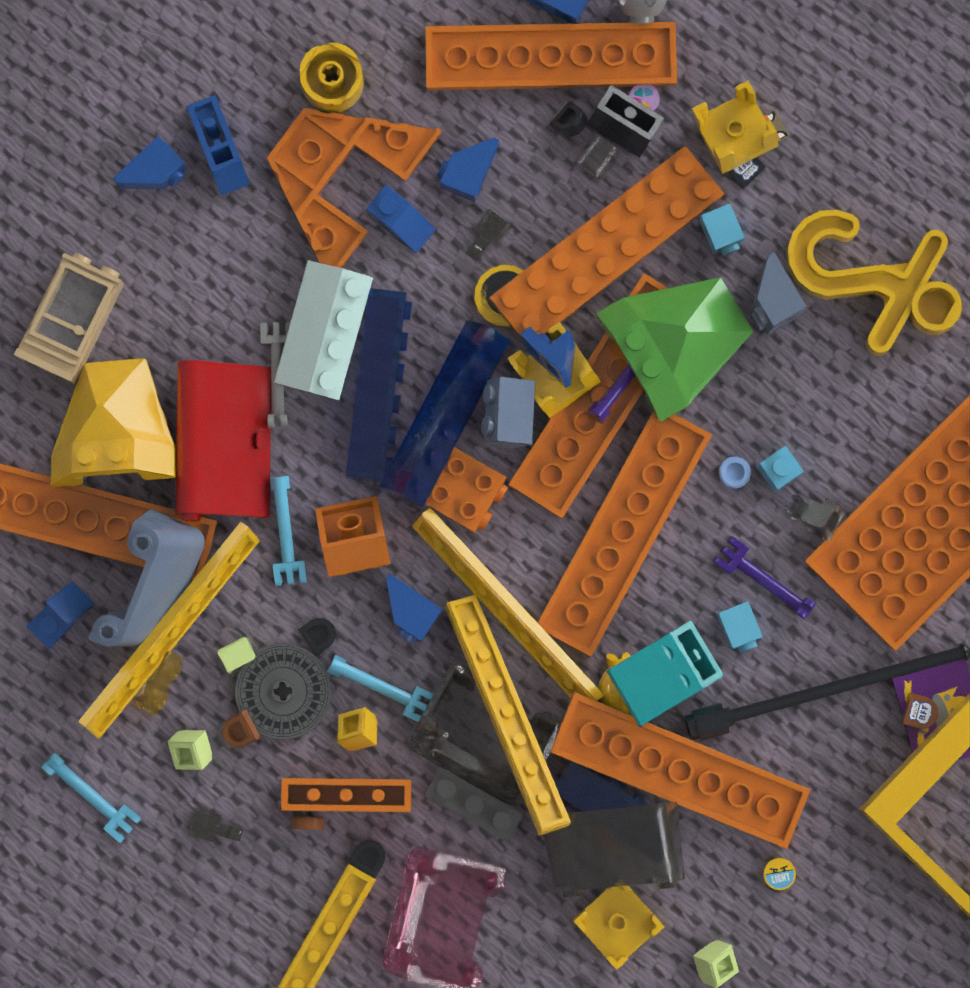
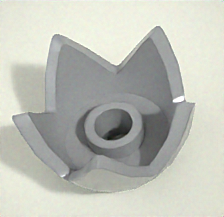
[617,0,667,23]

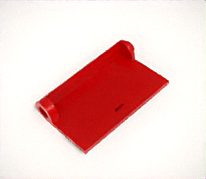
[175,360,271,522]

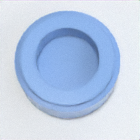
[719,457,751,489]

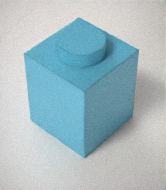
[699,204,745,256]
[757,446,804,493]
[717,601,763,653]

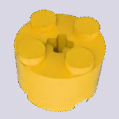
[300,42,364,113]

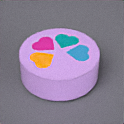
[629,85,660,112]

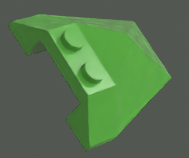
[596,277,753,422]

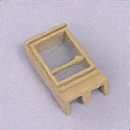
[14,252,124,385]

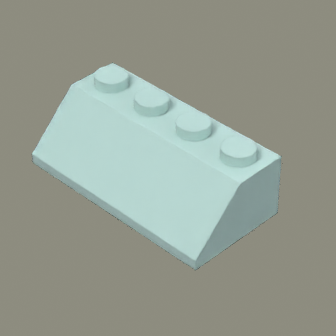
[274,260,373,400]

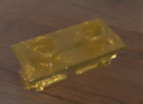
[132,650,183,716]

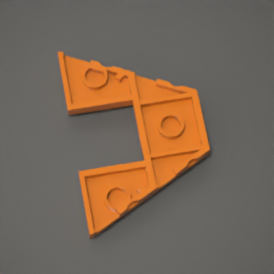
[267,108,442,268]

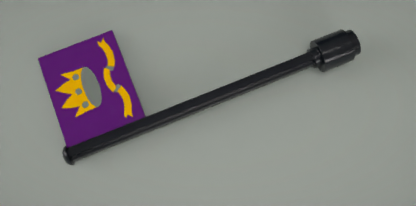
[684,643,970,760]

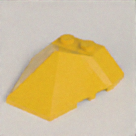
[51,358,176,487]

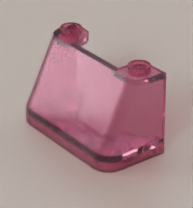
[383,846,506,988]

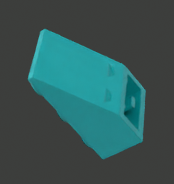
[606,620,724,727]

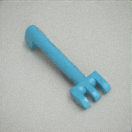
[270,476,307,586]
[327,655,436,724]
[41,752,142,843]

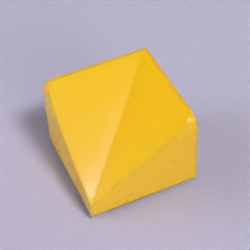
[337,707,378,751]

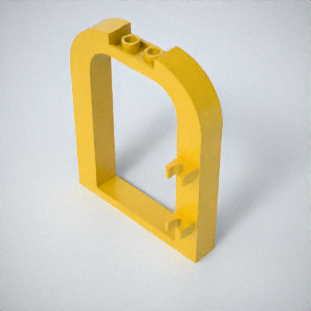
[859,693,970,918]

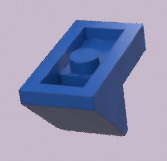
[520,326,575,388]
[26,581,95,649]

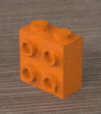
[419,445,509,534]

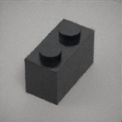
[586,85,664,158]

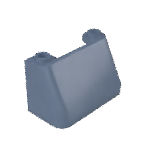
[88,509,205,647]

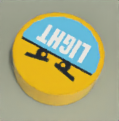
[763,858,796,890]

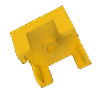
[692,80,779,174]
[507,322,601,418]
[572,877,665,970]

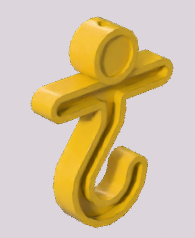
[786,210,962,356]

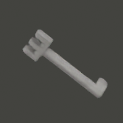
[260,322,290,429]

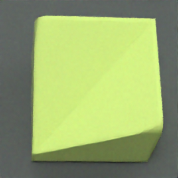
[217,637,256,674]
[167,730,212,770]
[693,940,739,988]

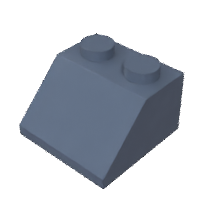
[750,252,806,335]
[481,377,535,449]

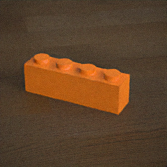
[281,778,412,812]

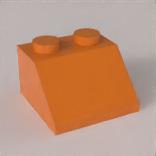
[315,496,391,577]

